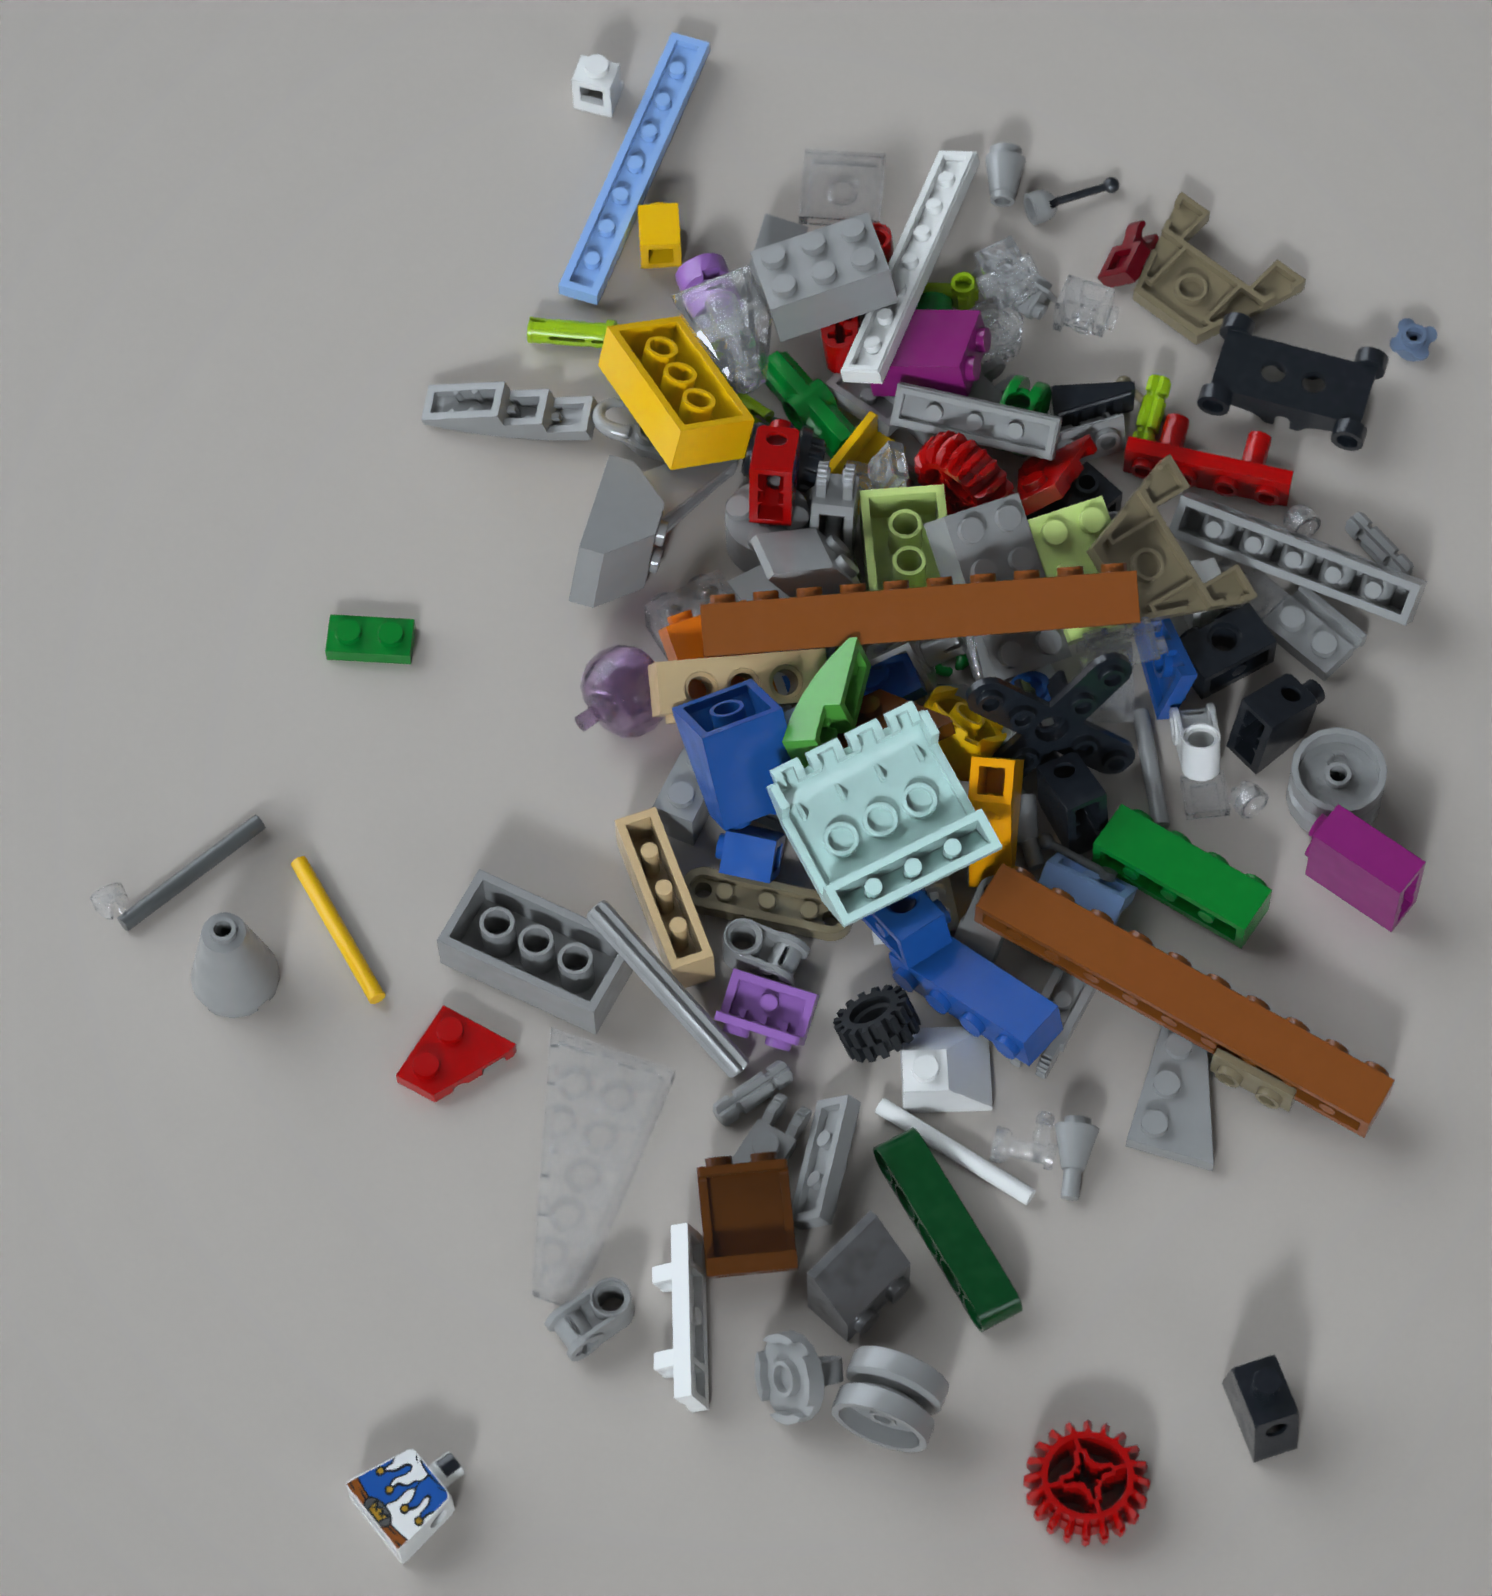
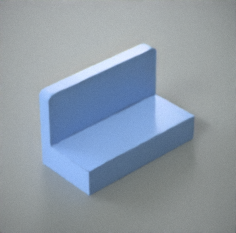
[1038,852,1138,925]

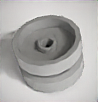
[1286,727,1388,832]
[832,1346,949,1452]

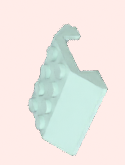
[766,701,1003,927]

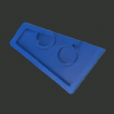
[1131,618,1198,720]

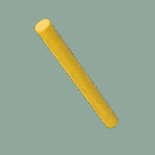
[291,856,385,1004]

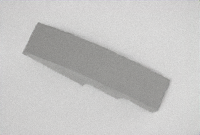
[421,381,598,440]

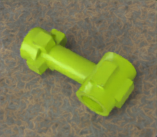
[923,272,979,310]

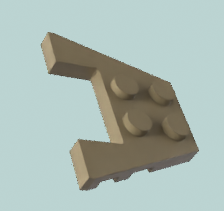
[1133,192,1306,345]
[1087,454,1258,625]

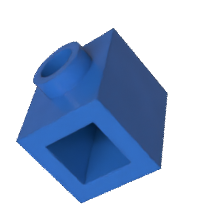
[715,825,786,884]

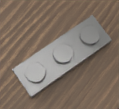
[792,1094,861,1230]

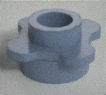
[1390,318,1437,361]

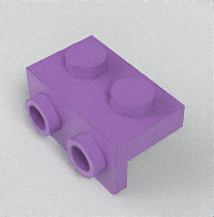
[714,968,820,1052]

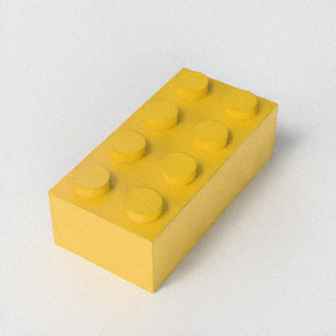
[598,316,755,470]

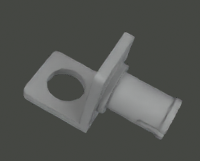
[866,637,967,692]

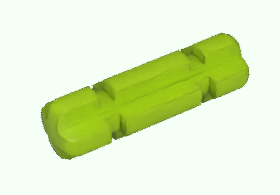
[1132,374,1171,442]

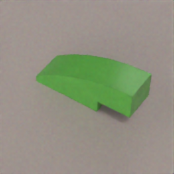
[782,637,871,768]

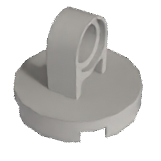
[754,1330,844,1425]

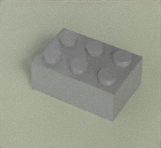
[750,212,899,342]

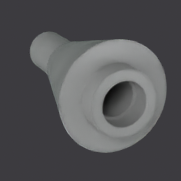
[1017,789,1045,871]
[1055,1115,1100,1201]

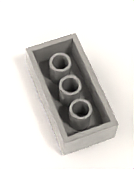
[923,493,1072,682]
[437,869,633,1035]

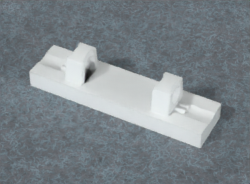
[652,1223,709,1412]

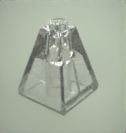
[671,265,772,394]

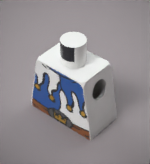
[346,1449,465,1565]

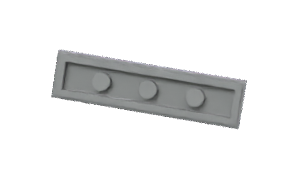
[890,382,1063,461]

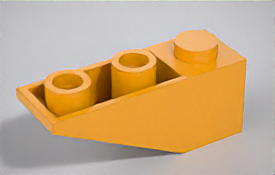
[968,756,1024,887]

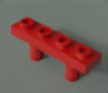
[1123,413,1294,507]

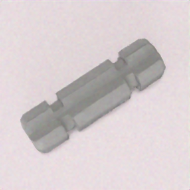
[1345,512,1414,575]
[713,1060,793,1126]

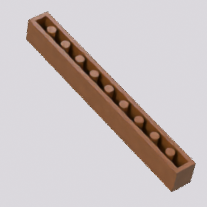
[700,563,1141,657]
[974,863,1395,1138]

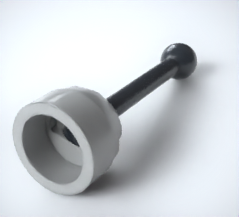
[1024,177,1120,225]

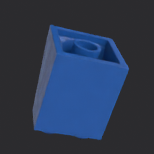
[672,679,791,831]

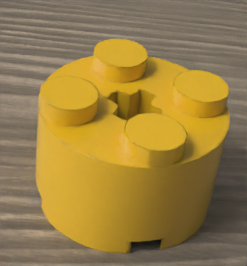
[923,685,1007,781]

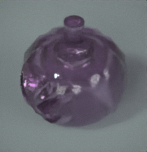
[575,644,664,738]

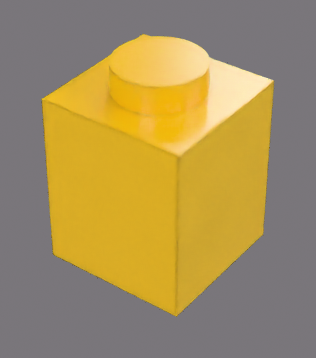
[637,202,682,269]

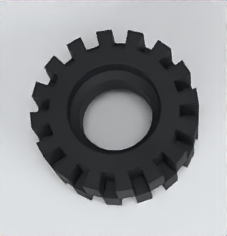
[833,985,921,1063]

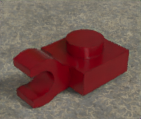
[1097,220,1159,288]

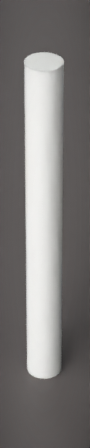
[875,1098,1036,1206]

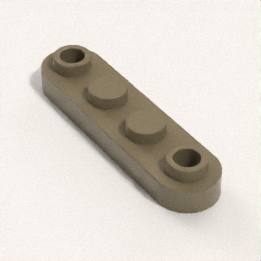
[683,867,853,941]

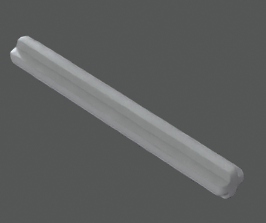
[586,900,749,1078]

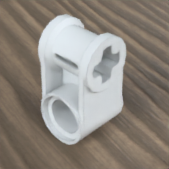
[1169,703,1221,781]

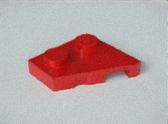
[1017,434,1098,516]
[396,1005,517,1103]

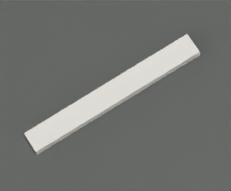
[840,151,980,384]

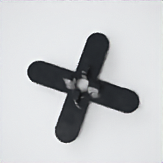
[965,652,1135,778]

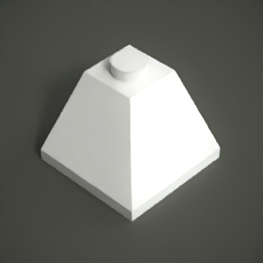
[900,1026,993,1113]

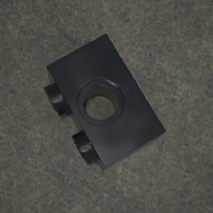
[1180,603,1277,700]

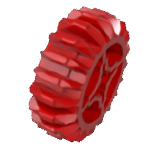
[914,430,1015,516]
[1023,1420,1150,1547]

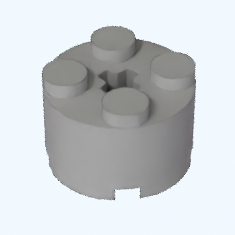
[725,476,810,572]

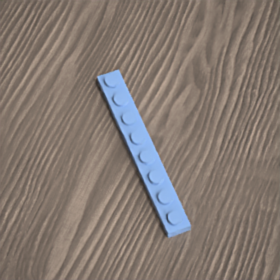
[559,32,710,305]

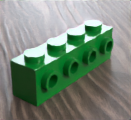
[1092,804,1272,949]

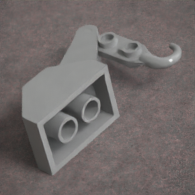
[569,398,739,608]

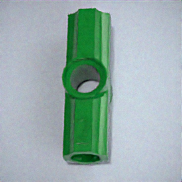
[758,350,856,459]

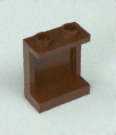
[697,1151,798,1279]

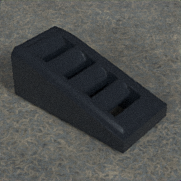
[1050,381,1135,427]

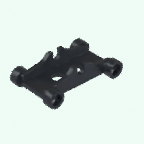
[1197,312,1389,451]

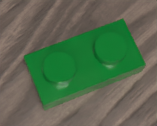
[325,614,416,664]

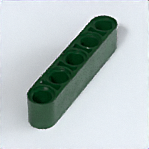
[873,1127,1023,1332]

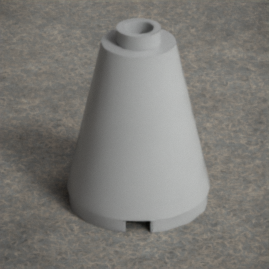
[191,912,280,1018]

